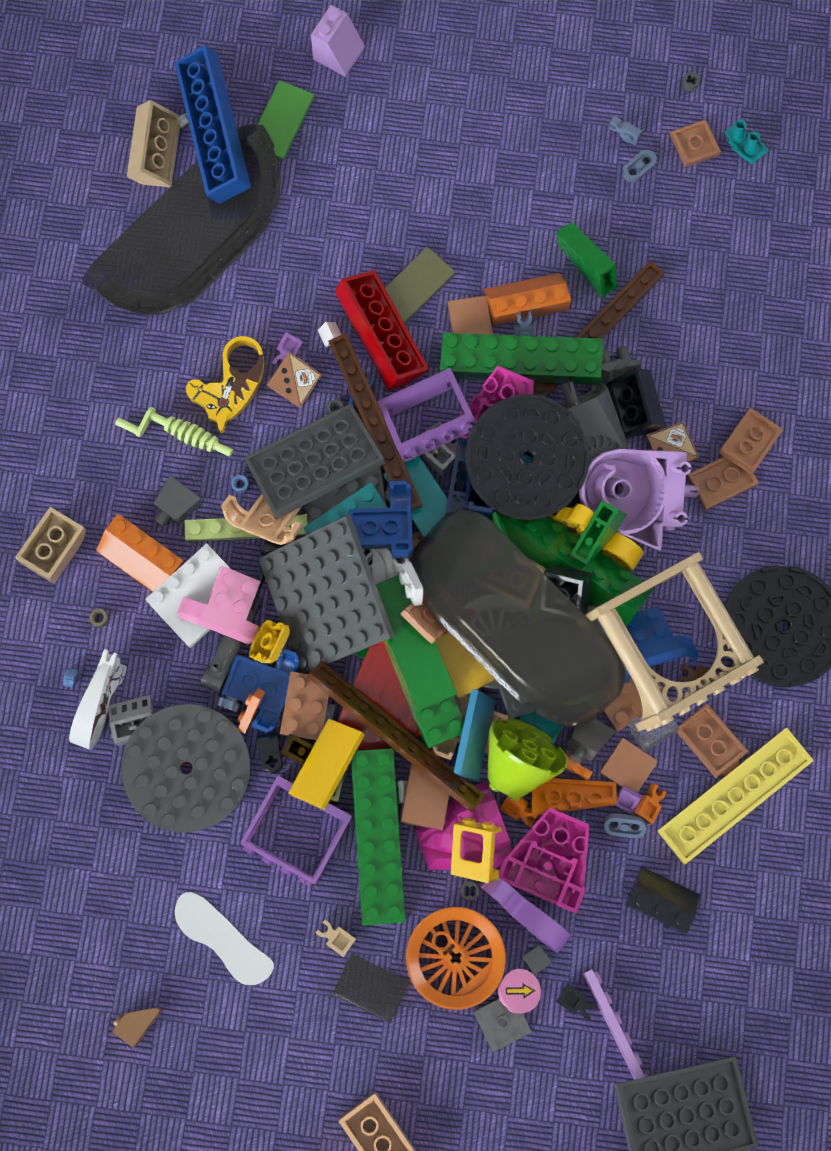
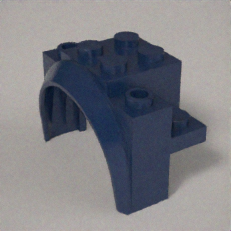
[445,437,496,526]

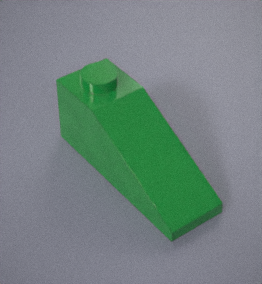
[570,501,627,565]

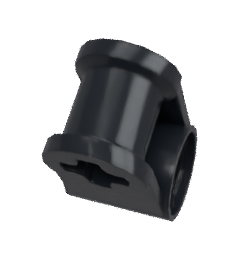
[256,732,283,774]

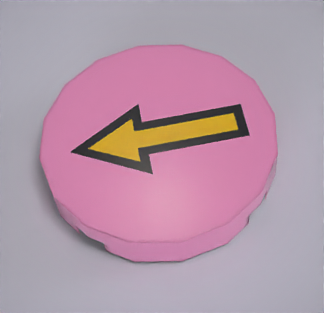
[498,969,541,1014]

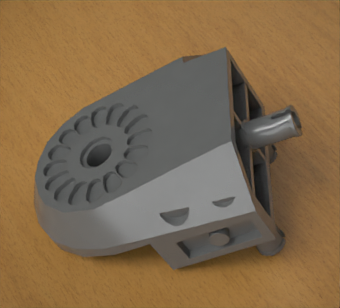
[529,381,629,495]

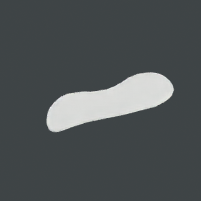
[175,892,274,985]

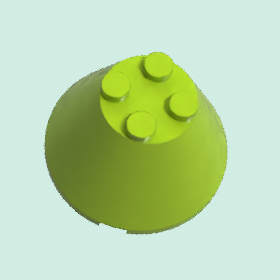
[487,718,568,801]

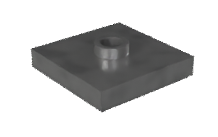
[473,998,532,1052]

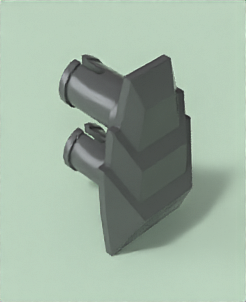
[602,346,641,381]

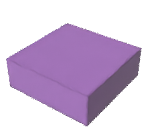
[615,785,642,815]

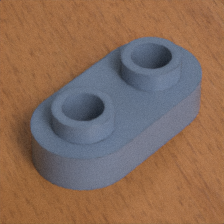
[622,150,657,183]
[603,813,646,838]

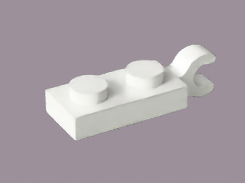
[393,558,423,606]

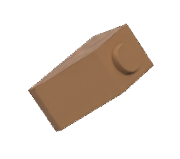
[112,1007,163,1047]

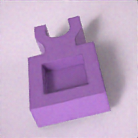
[271,332,303,365]

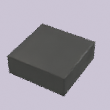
[522,944,552,975]

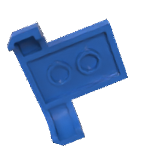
[349,481,413,559]
[617,605,699,683]
[222,648,299,732]

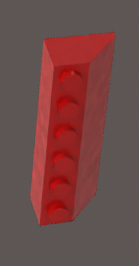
[334,270,429,391]

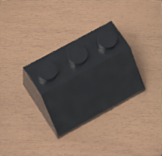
[606,368,666,438]
[624,866,700,934]

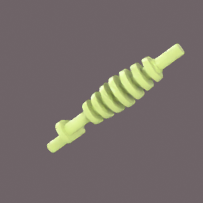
[115,407,233,457]

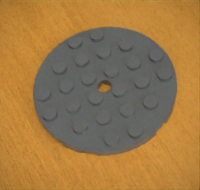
[121,704,250,832]

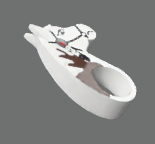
[69,649,127,750]

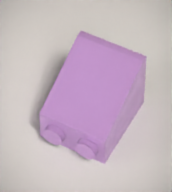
[311,5,365,77]

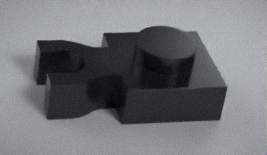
[556,983,598,1021]

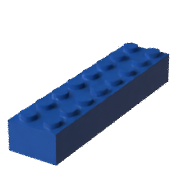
[174,45,251,204]

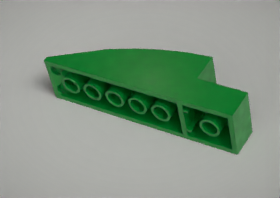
[376,575,464,748]

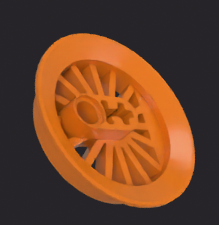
[406,907,506,1010]

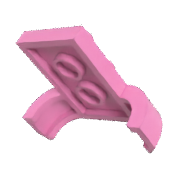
[177,566,261,645]

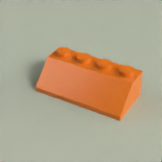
[484,273,571,326]
[96,514,184,592]

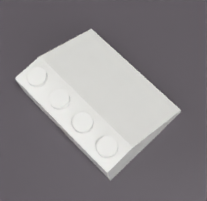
[145,543,230,648]

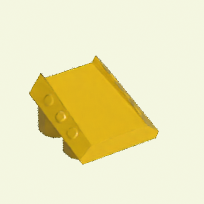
[249,620,290,663]

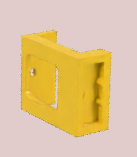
[451,818,502,883]

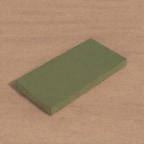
[385,247,456,324]

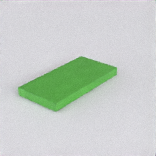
[248,80,314,161]

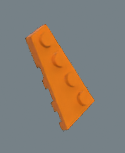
[531,778,617,817]

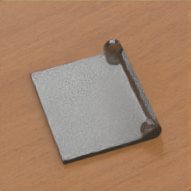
[332,953,409,1023]

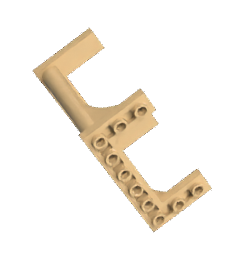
[576,552,764,732]

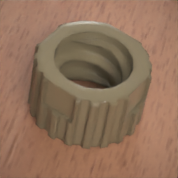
[89,608,109,628]

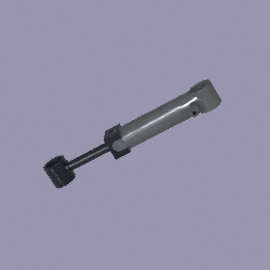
[200,540,287,693]

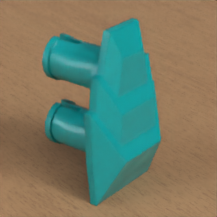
[724,119,769,165]

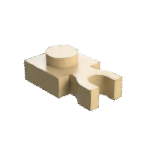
[316,920,356,957]

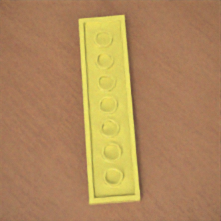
[657,728,814,865]

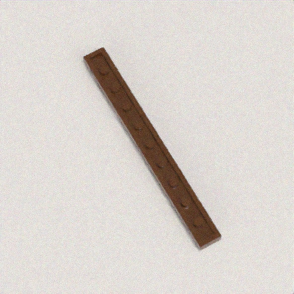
[533,260,665,397]
[328,333,423,511]
[307,661,485,813]

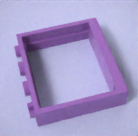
[377,368,475,462]
[240,776,353,887]

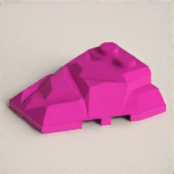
[459,366,534,455]
[414,781,512,870]
[499,807,589,914]

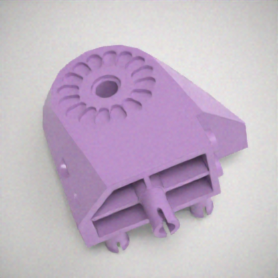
[579,449,698,551]

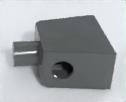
[154,476,203,527]
[566,710,615,764]

